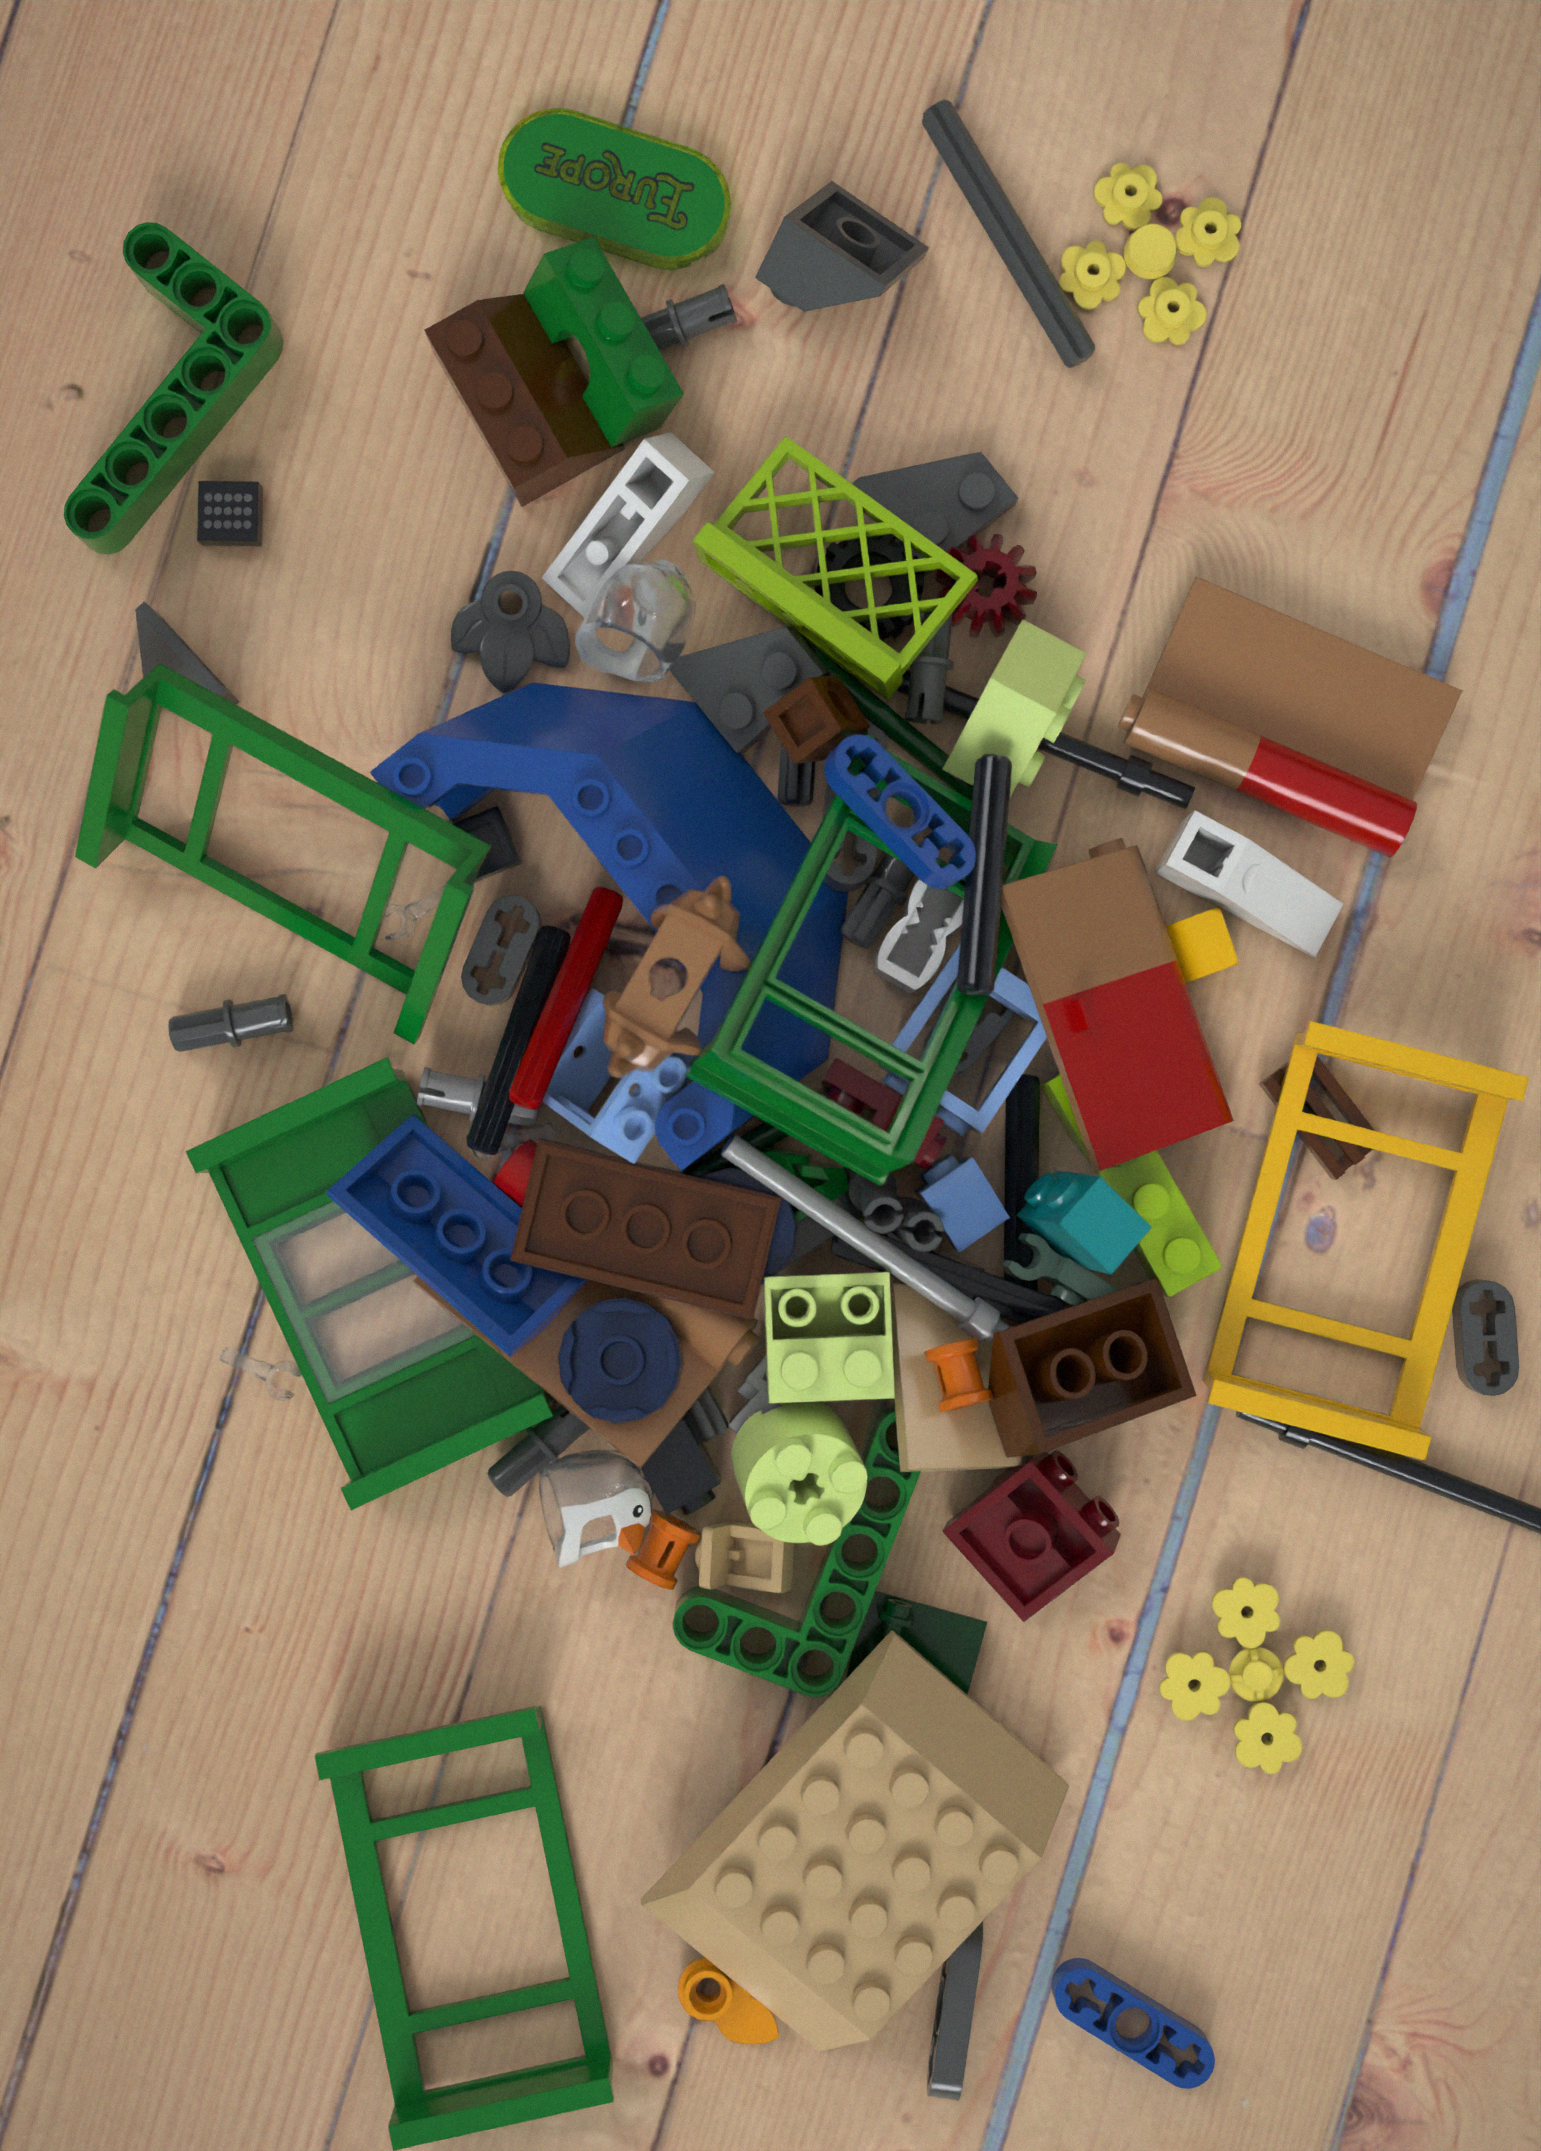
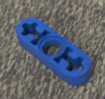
[824,735,976,889]
[1051,1958,1215,2089]

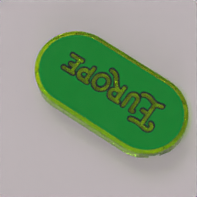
[498,108,731,270]

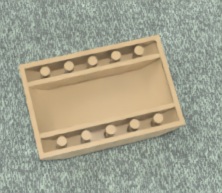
[641,1630,1069,2052]

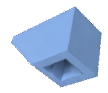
[914,1154,1010,1253]

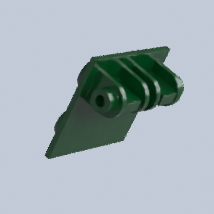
[845,1591,987,1695]

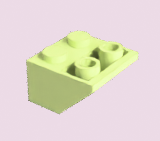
[764,1272,895,1403]

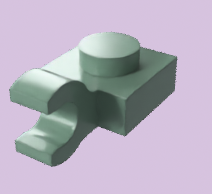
[1002,1233,1118,1307]

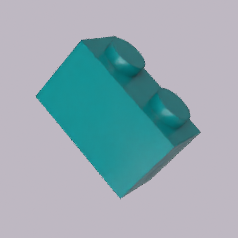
[1016,1170,1152,1275]

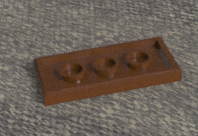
[510,1138,782,1320]

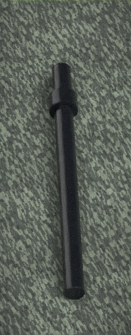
[896,669,1195,810]
[1236,1411,1541,1534]

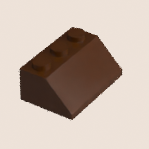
[424,294,625,507]
[988,1277,1197,1458]

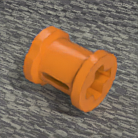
[924,1338,994,1413]
[625,1509,701,1590]

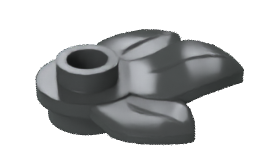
[451,571,570,693]

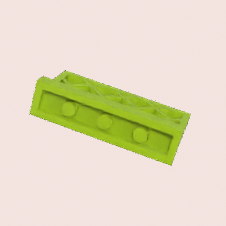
[693,436,978,701]

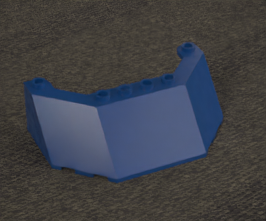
[370,682,848,1171]

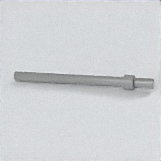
[721,1134,1010,1344]

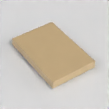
[890,1284,1022,1472]

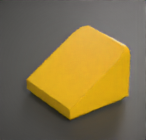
[1166,907,1239,983]

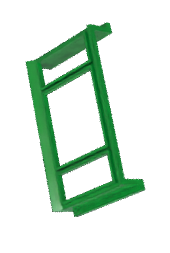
[75,663,492,1045]
[685,734,1058,1186]
[315,1706,614,2151]

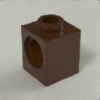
[763,675,870,764]

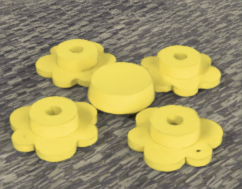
[1059,163,1241,345]
[1159,1577,1355,1774]

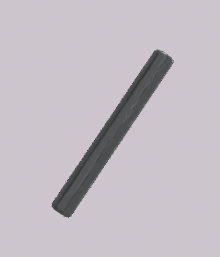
[922,99,1095,368]

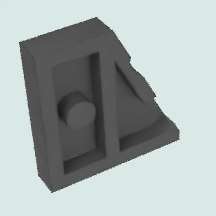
[853,452,1018,577]
[665,627,831,754]

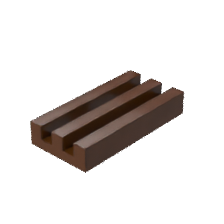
[1259,1056,1375,1180]

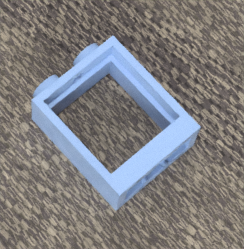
[877,944,1047,1137]
[542,988,695,1164]

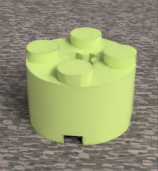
[731,1401,867,1546]

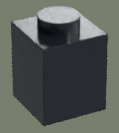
[641,1416,721,1515]

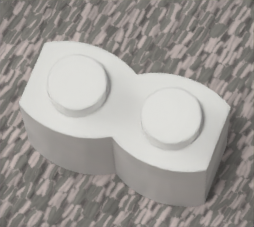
[874,879,964,994]

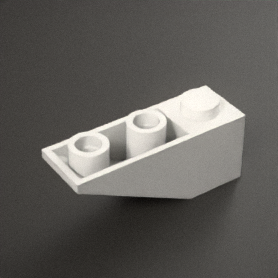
[1155,810,1343,958]

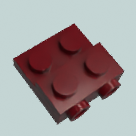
[821,1058,947,1170]
[942,1450,1121,1622]

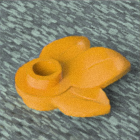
[678,1956,779,2045]

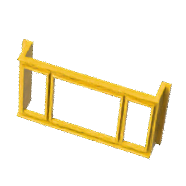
[1203,1021,1529,1461]

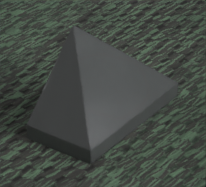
[135,601,239,705]

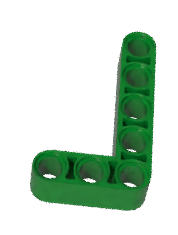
[64,222,283,554]
[673,1405,921,1697]

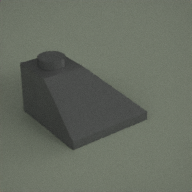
[755,181,929,312]

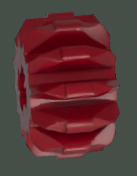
[935,534,1037,638]

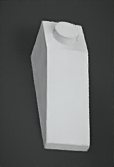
[542,432,715,618]

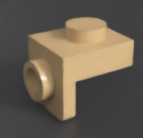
[695,1520,794,1594]

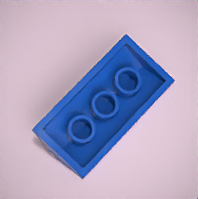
[327,1114,588,1357]

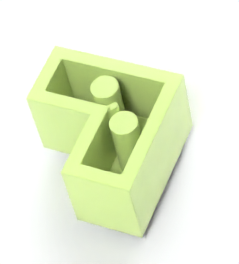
[942,619,1087,797]

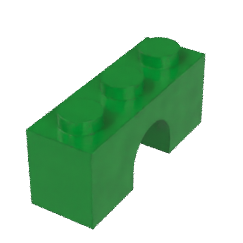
[523,237,684,447]

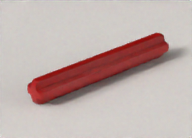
[509,886,623,1110]

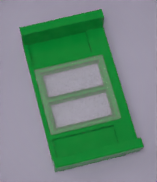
[186,1057,554,1510]

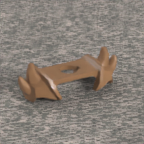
[603,876,751,1077]

